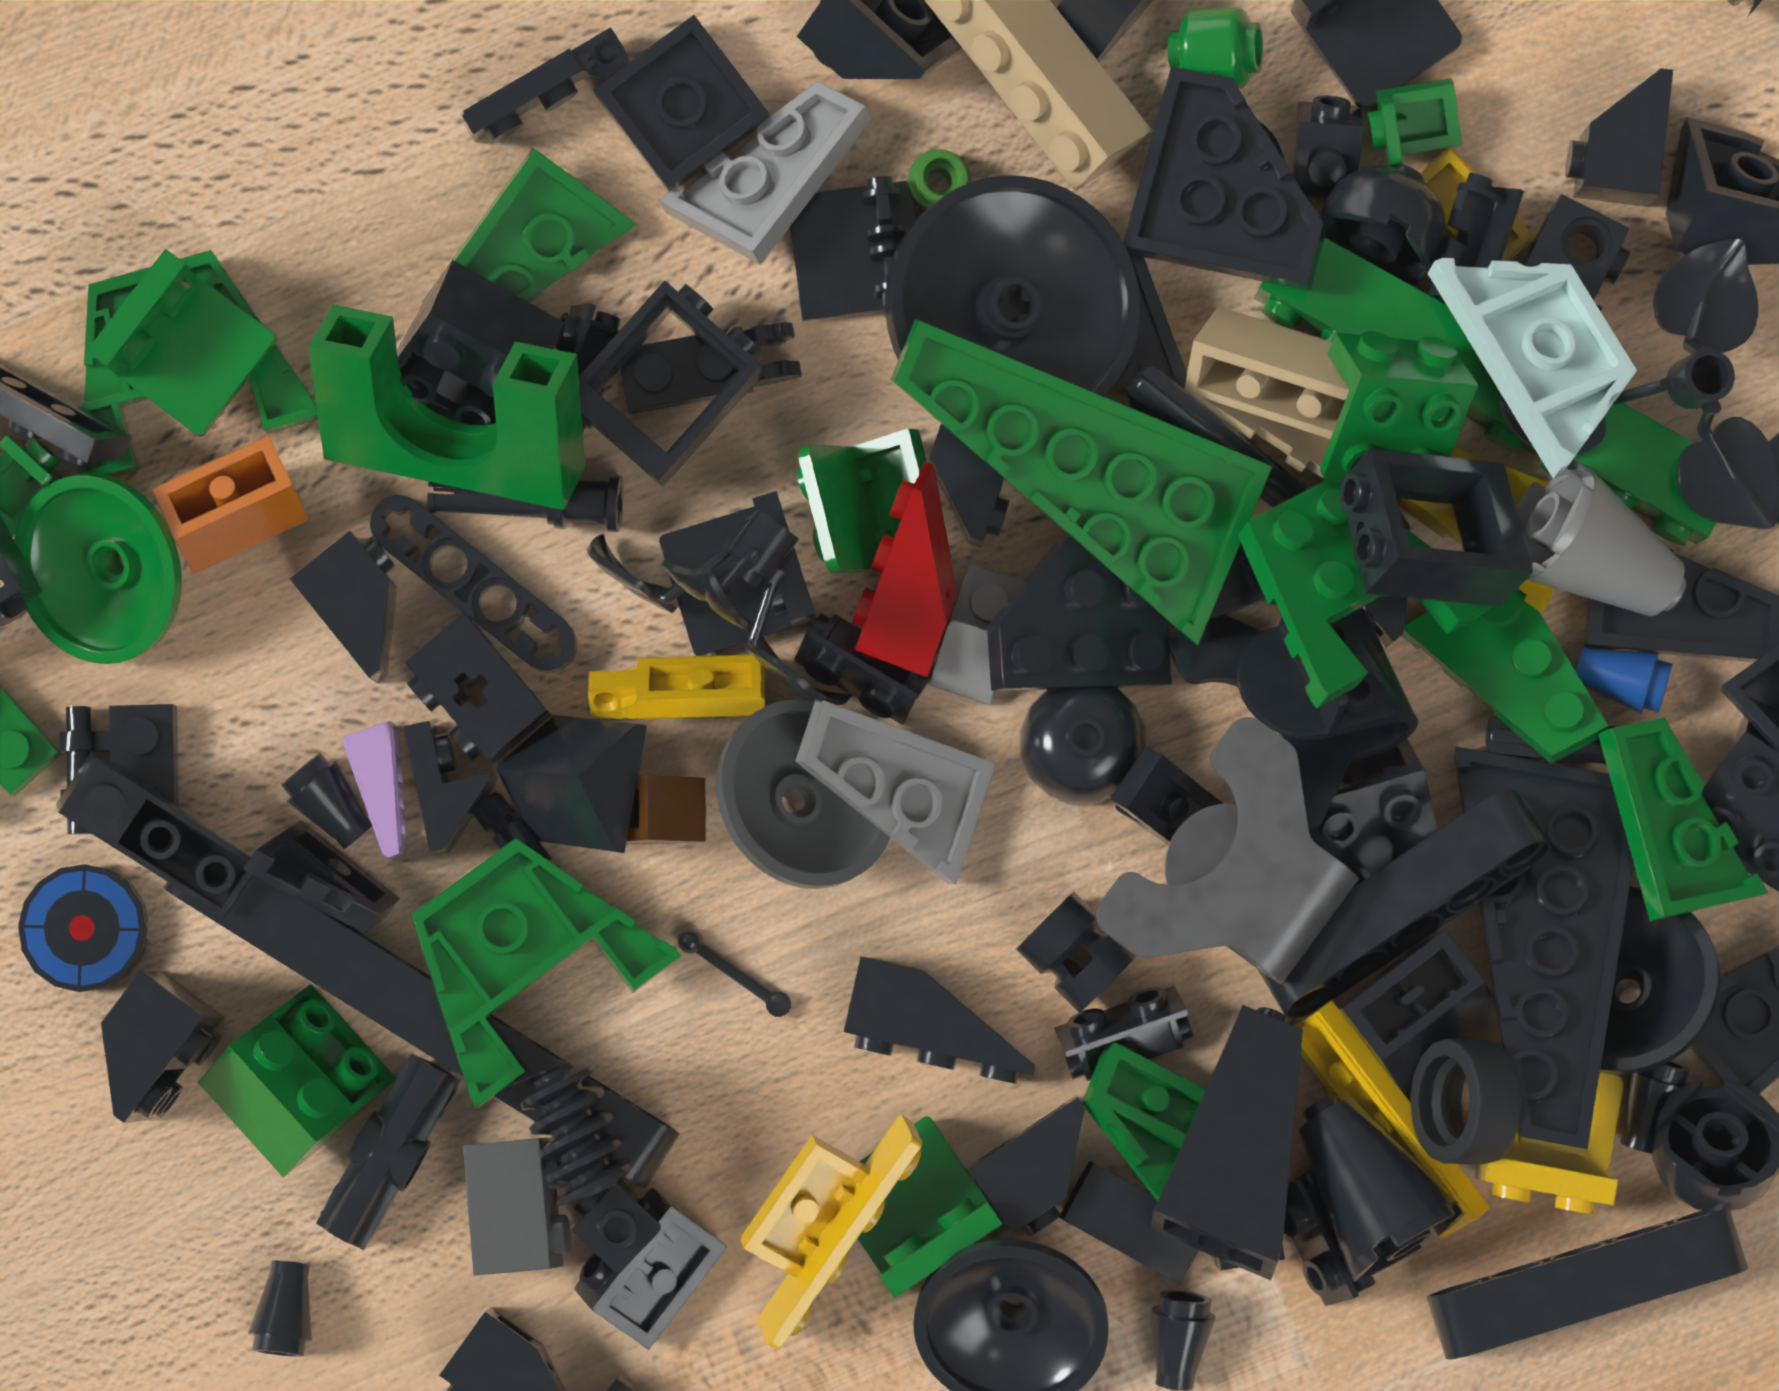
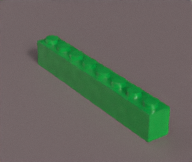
[1254,238,1716,546]

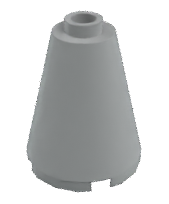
[1516,459,1686,616]

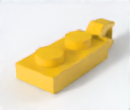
[588,655,766,720]

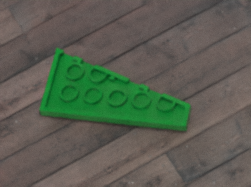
[891,319,1272,645]

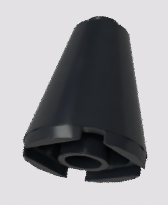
[1299,1093,1465,1281]

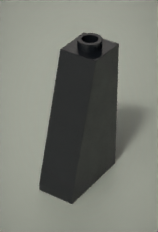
[1150,1005,1303,1280]

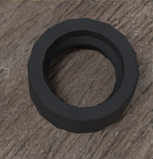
[1410,1039,1522,1164]

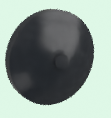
[885,176,1140,397]

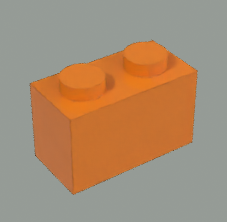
[151,435,309,574]

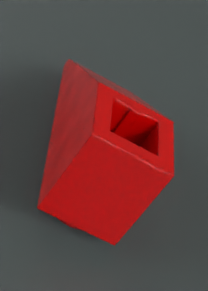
[852,462,958,677]

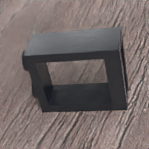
[579,280,764,487]
[1339,448,1533,607]

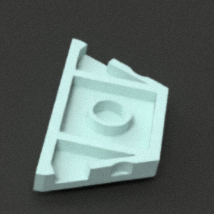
[1428,258,1637,479]

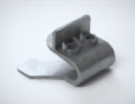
[1096,717,1358,984]

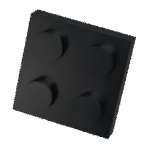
[593,15,770,192]

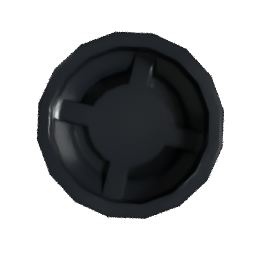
[1016,891,1136,1013]

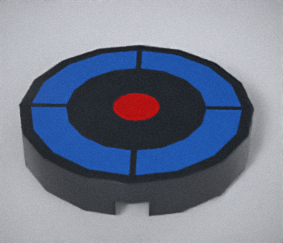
[18,864,148,992]

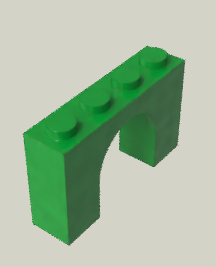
[308,304,585,510]

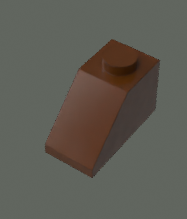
[626,775,706,845]

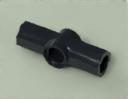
[316,1053,461,1250]

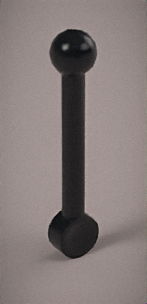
[678,929,791,1017]

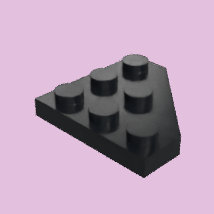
[1123,67,1326,291]
[987,533,1172,691]

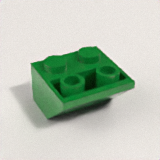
[197,984,396,1178]

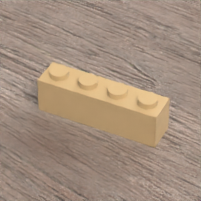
[925,0,1153,191]

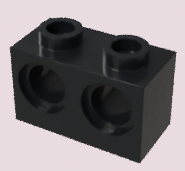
[1522,194,1631,312]

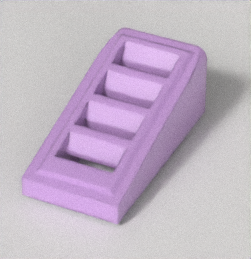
[342,721,407,861]

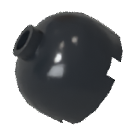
[1319,164,1447,284]
[1020,686,1146,805]
[1652,1081,1779,1213]

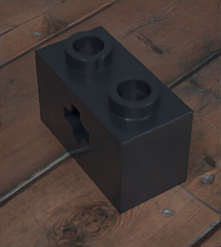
[405,613,552,764]

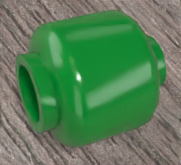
[1167,7,1263,89]

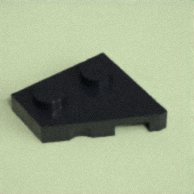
[243,820,400,933]

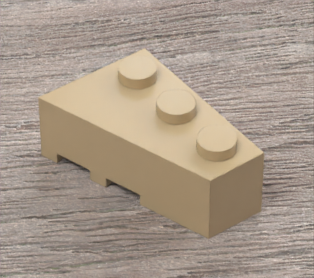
[1184,306,1349,479]

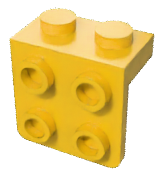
[1474,1073,1623,1215]

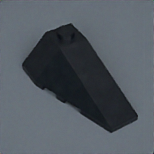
[1665,117,1779,265]

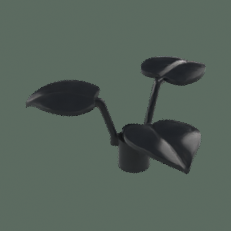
[1499,239,1779,530]
[587,509,852,705]

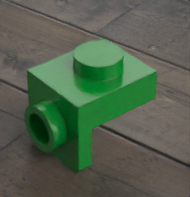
[1367,78,1462,166]
[0,435,65,537]

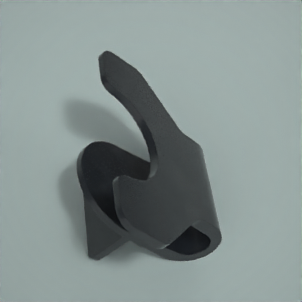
[1168,608,1418,834]

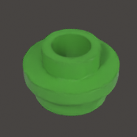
[907,149,971,210]

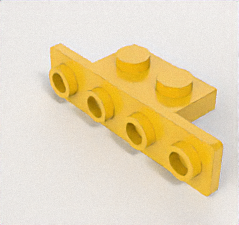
[740,1115,923,1350]

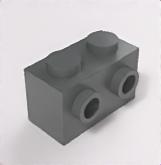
[463,1137,571,1276]

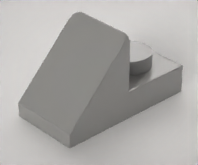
[929,563,1027,705]

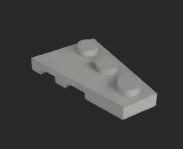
[658,81,872,265]
[795,700,996,885]

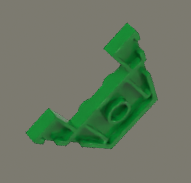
[77,250,318,477]
[1238,481,1491,709]
[411,838,681,1109]

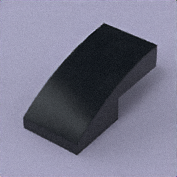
[1059,1161,1199,1284]

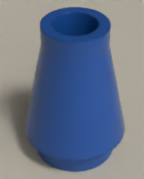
[1576,646,1673,715]

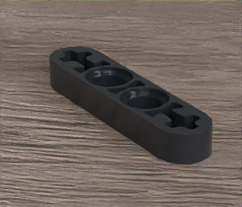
[370,495,578,673]

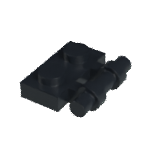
[60,704,179,835]

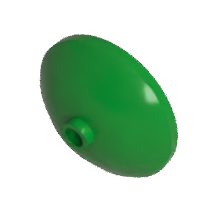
[14,473,182,664]

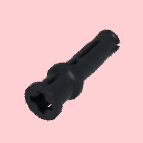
[427,475,624,532]

